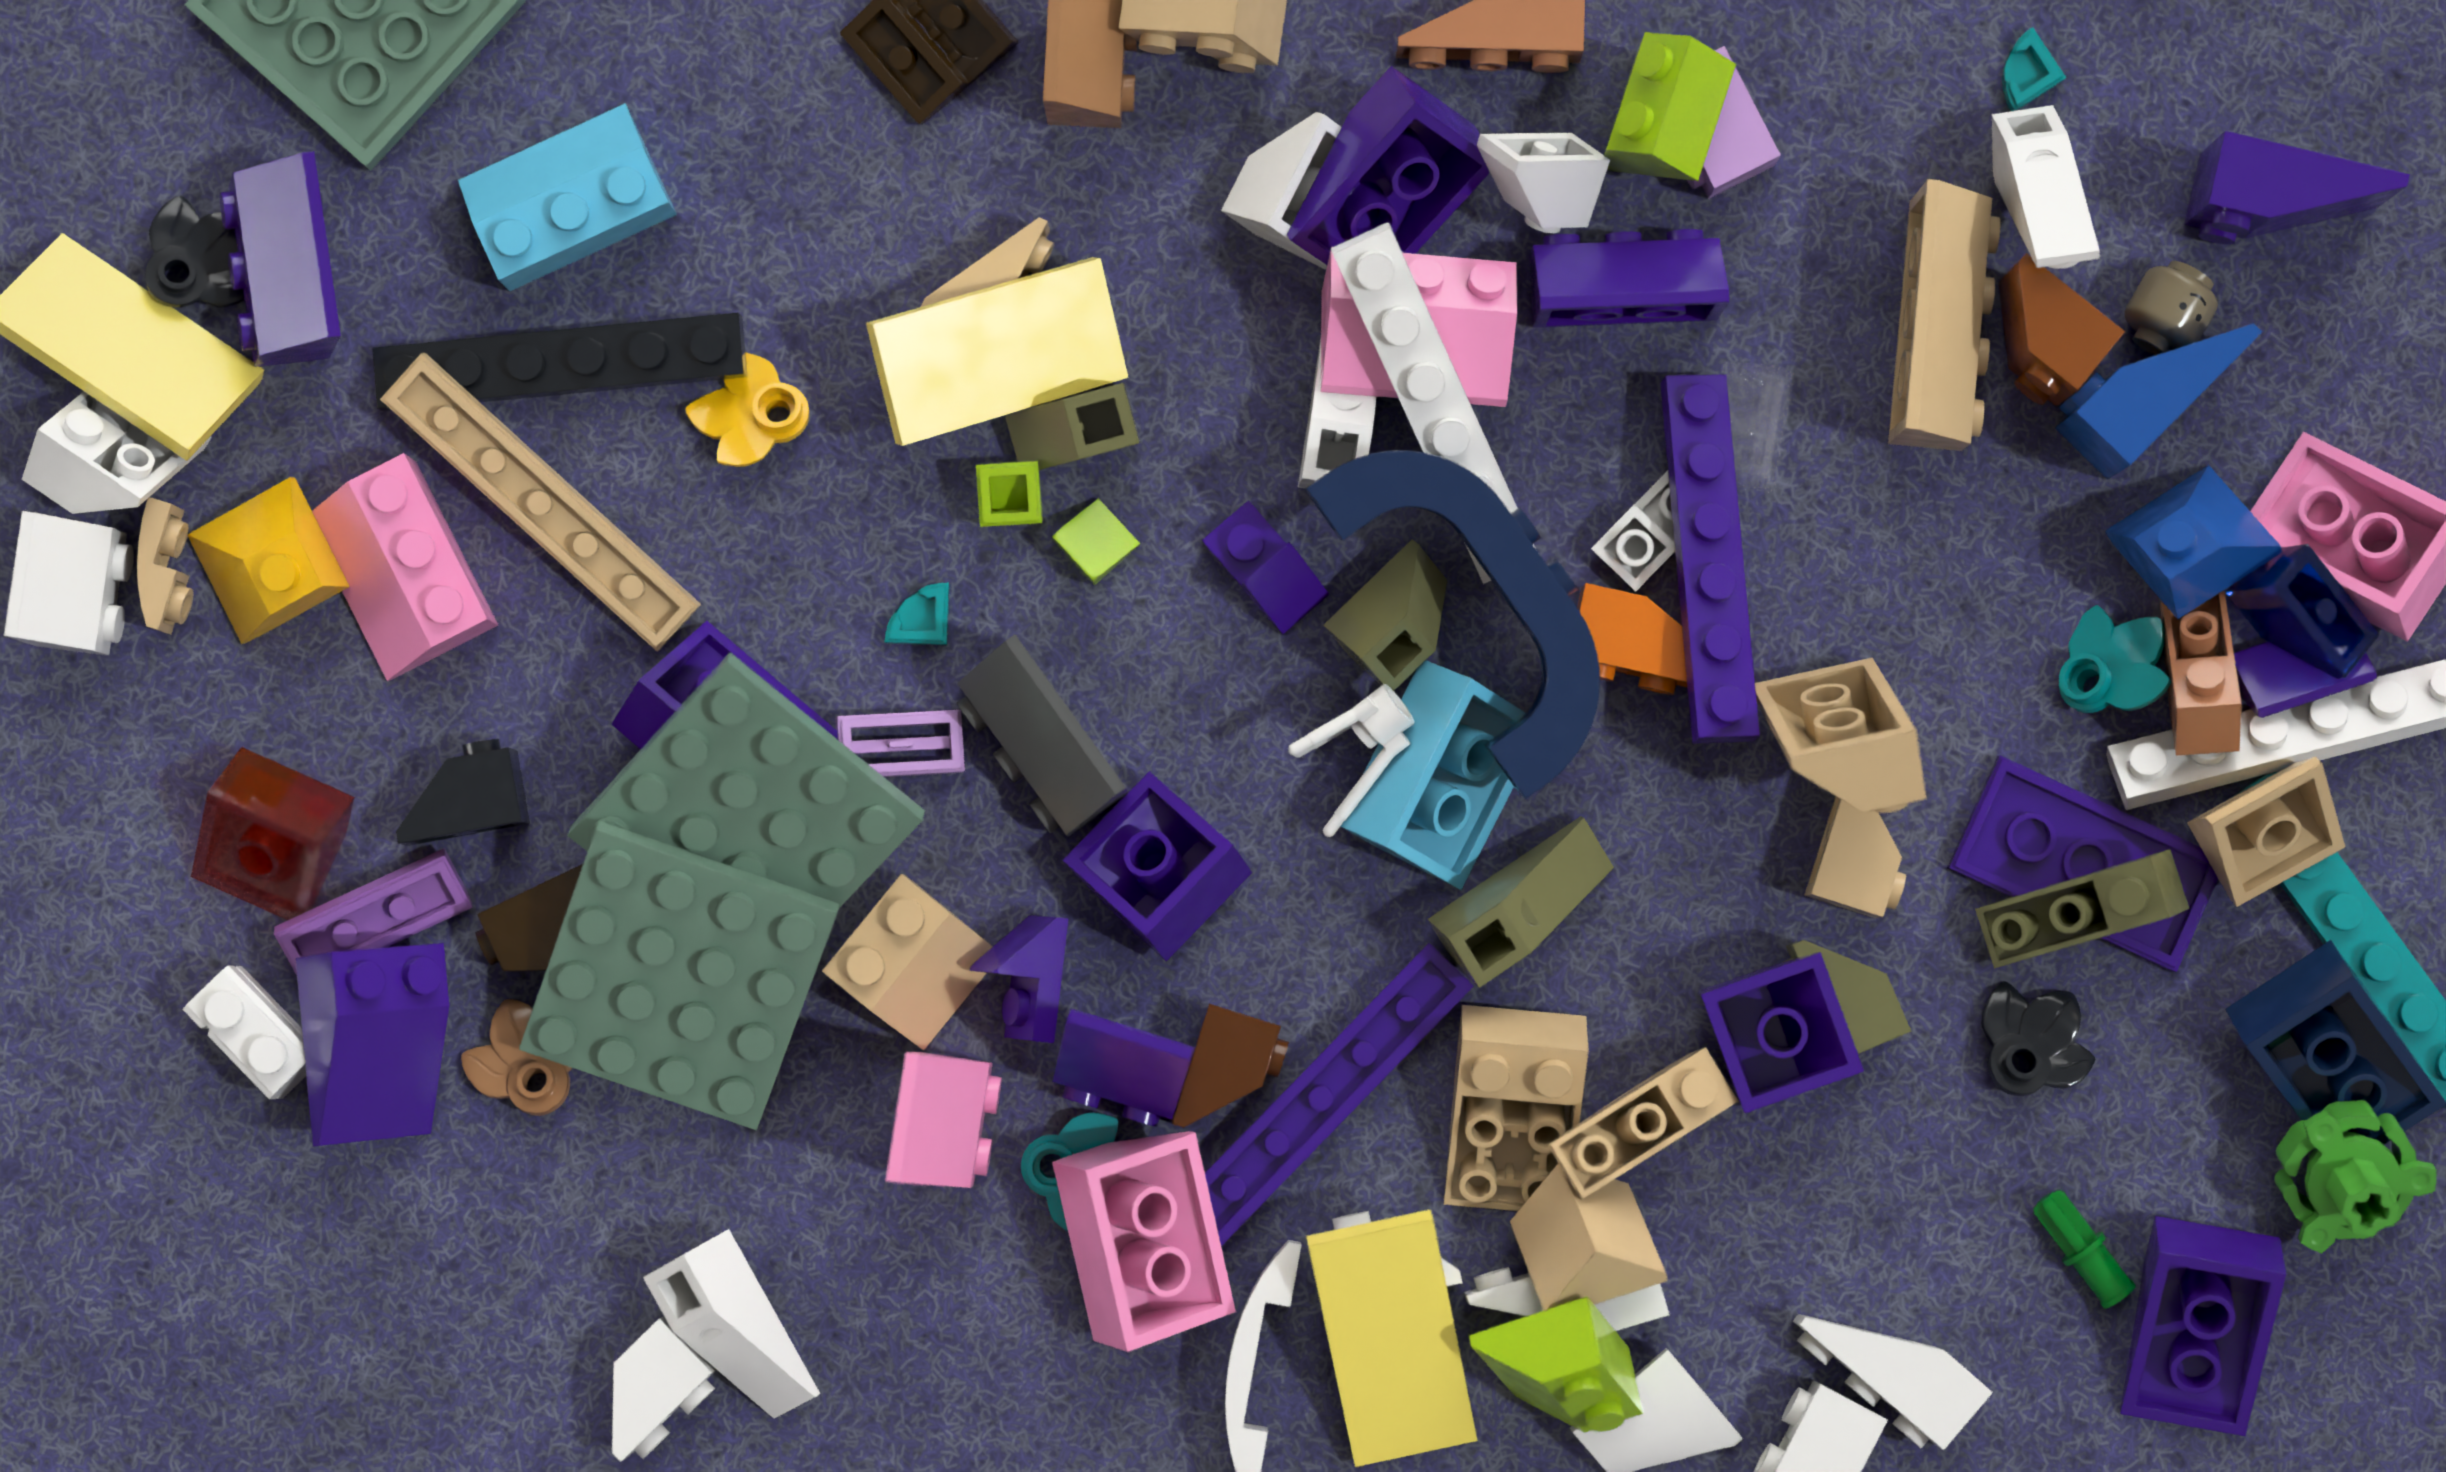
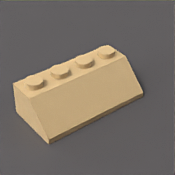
[1888,179,2000,451]

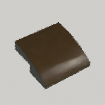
[839,0,1019,125]

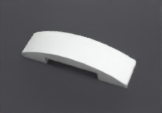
[1225,1240,1301,1472]

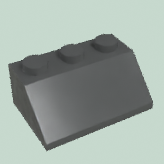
[957,634,1128,837]

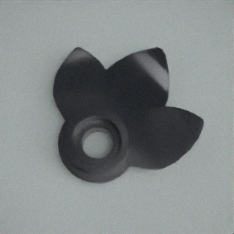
[145,196,245,308]
[1981,981,2096,1096]

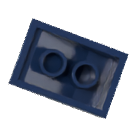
[2225,940,2446,1145]

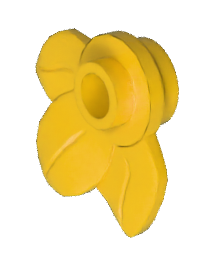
[685,353,809,467]

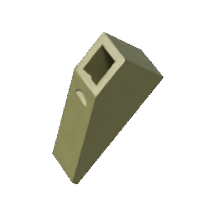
[1428,816,1614,988]
[1975,849,2189,969]

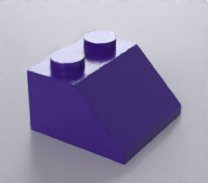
[1063,771,1252,962]
[1701,952,1864,1114]

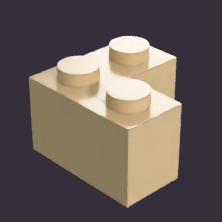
[1119,0,1287,73]

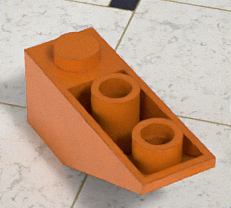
[1577,583,1687,695]

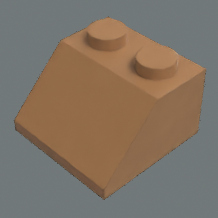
[1043,0,1138,128]

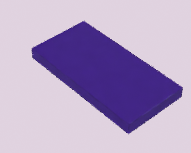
[1947,755,2218,973]

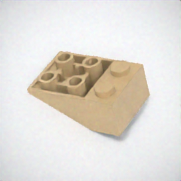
[1444,1005,1588,1211]

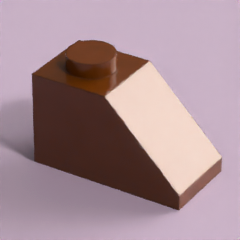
[1172,1004,1289,1128]

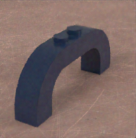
[1304,450,1600,799]

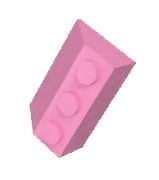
[1321,247,1517,407]
[312,453,498,681]
[1052,1131,1236,1352]

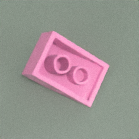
[2250,432,2446,642]
[886,1052,1002,1188]

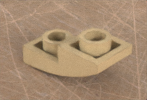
[137,497,193,635]

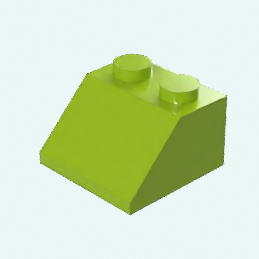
[1603,32,1736,181]
[1469,1296,1643,1433]

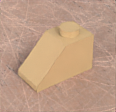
[1804,796,1906,918]

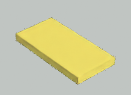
[0,233,264,461]
[866,257,1128,446]
[1306,1209,1478,1467]

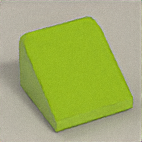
[976,460,1043,527]
[1052,498,1140,585]

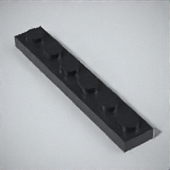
[372,312,747,411]

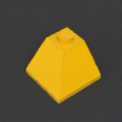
[187,477,350,644]

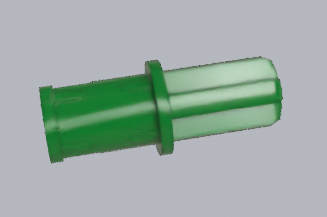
[2033,1189,2136,1309]

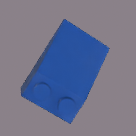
[2055,323,2262,480]

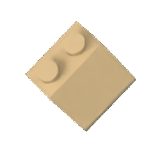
[822,874,993,1051]

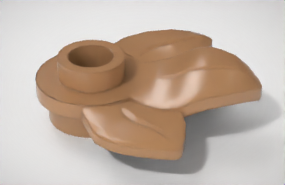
[461,999,572,1116]

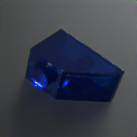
[2225,544,2380,679]

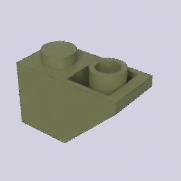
[1005,383,1140,470]
[1323,539,1447,691]
[1783,940,1911,1054]

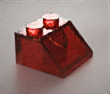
[191,747,355,920]

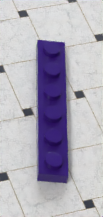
[1660,374,1760,744]
[1205,943,1474,1246]

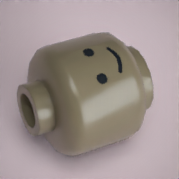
[2125,261,2218,356]

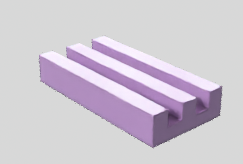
[835,710,965,777]

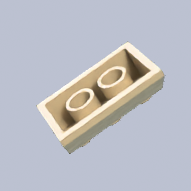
[1755,658,1926,813]

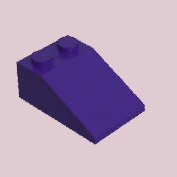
[1287,66,1490,265]
[2184,131,2410,245]
[295,943,450,1147]
[1052,1009,1195,1127]
[2120,1216,2287,1436]

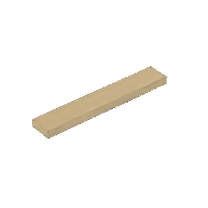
[380,353,701,652]

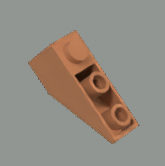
[1396,0,1585,73]
[2160,590,2241,756]

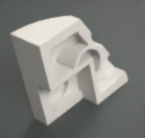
[1569,1348,1743,1472]

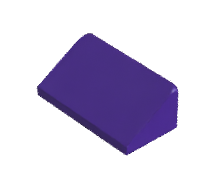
[2234,618,2377,718]

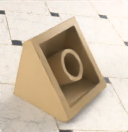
[2187,756,2345,907]
[1510,1163,1668,1311]

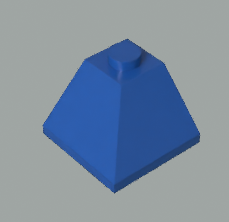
[2105,465,2282,619]

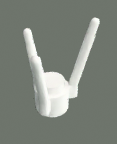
[1288,684,1415,837]

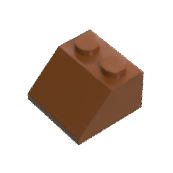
[1998,253,2125,407]

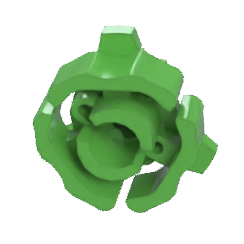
[2274,1100,2436,1254]

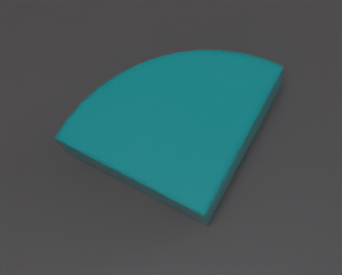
[2003,27,2066,111]
[885,583,950,646]

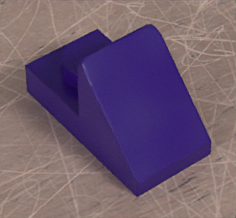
[1202,500,1329,635]
[969,915,1068,1043]

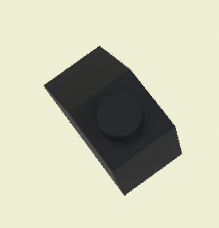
[396,739,530,846]

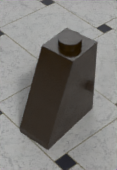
[475,863,584,972]

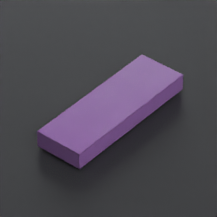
[274,848,472,975]

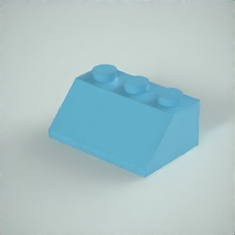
[458,103,677,292]
[1340,660,1525,890]

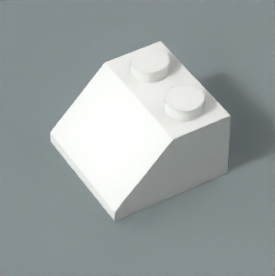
[4,511,134,656]

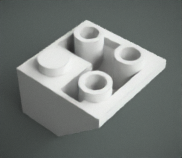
[22,391,211,514]

